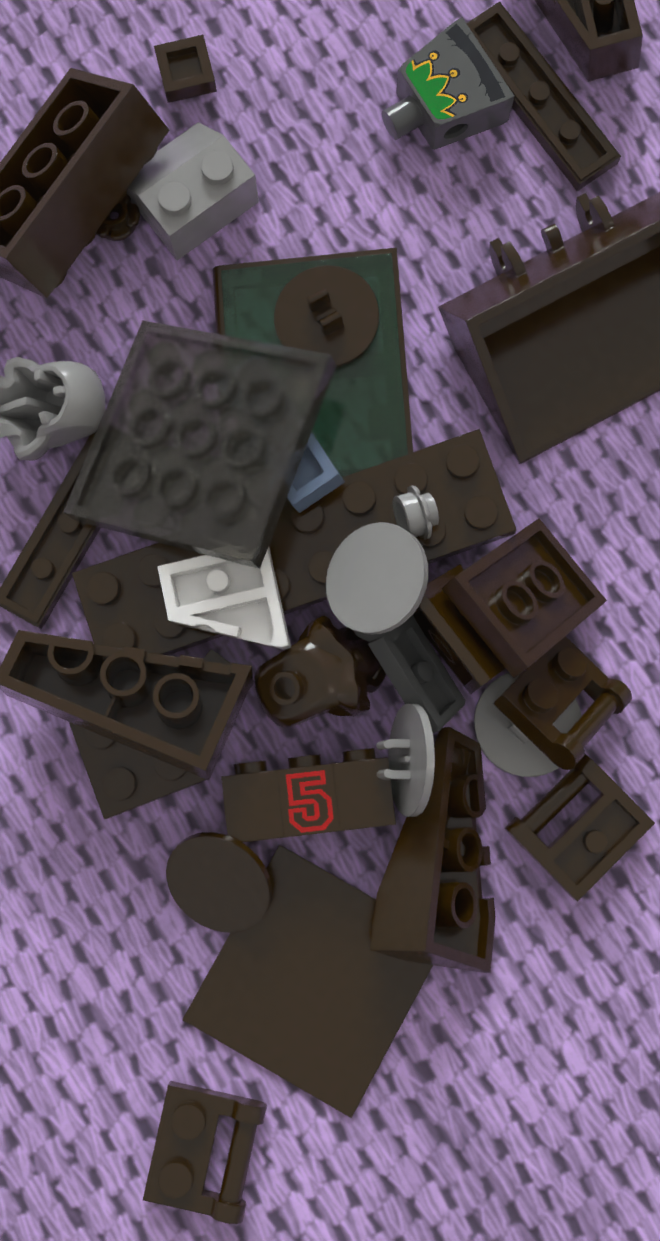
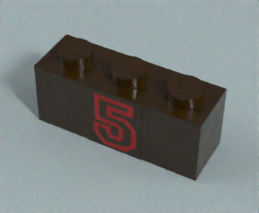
[221,748,396,842]

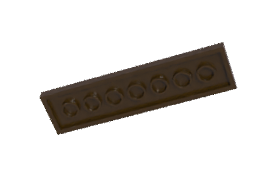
[72,429,516,655]

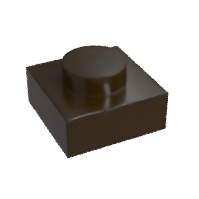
[154,34,217,103]

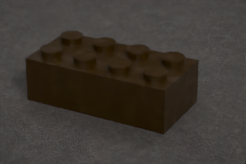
[0,68,170,298]

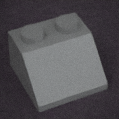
[126,122,259,260]

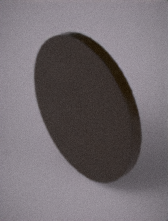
[274,265,379,369]
[166,832,272,933]

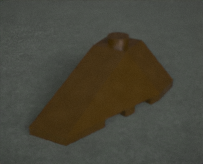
[370,727,495,973]

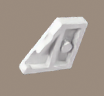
[157,541,291,650]

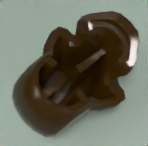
[254,615,387,728]

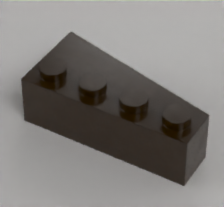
[0,630,253,780]

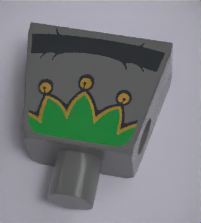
[381,17,514,150]

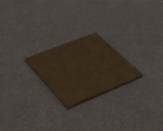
[182,845,433,1118]

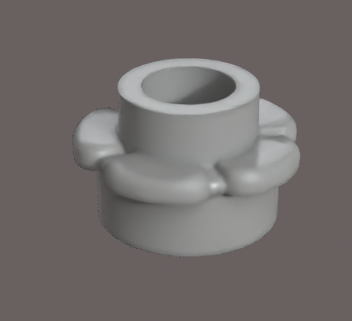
[393,485,439,539]

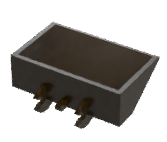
[438,192,660,464]

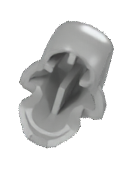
[0,357,105,461]

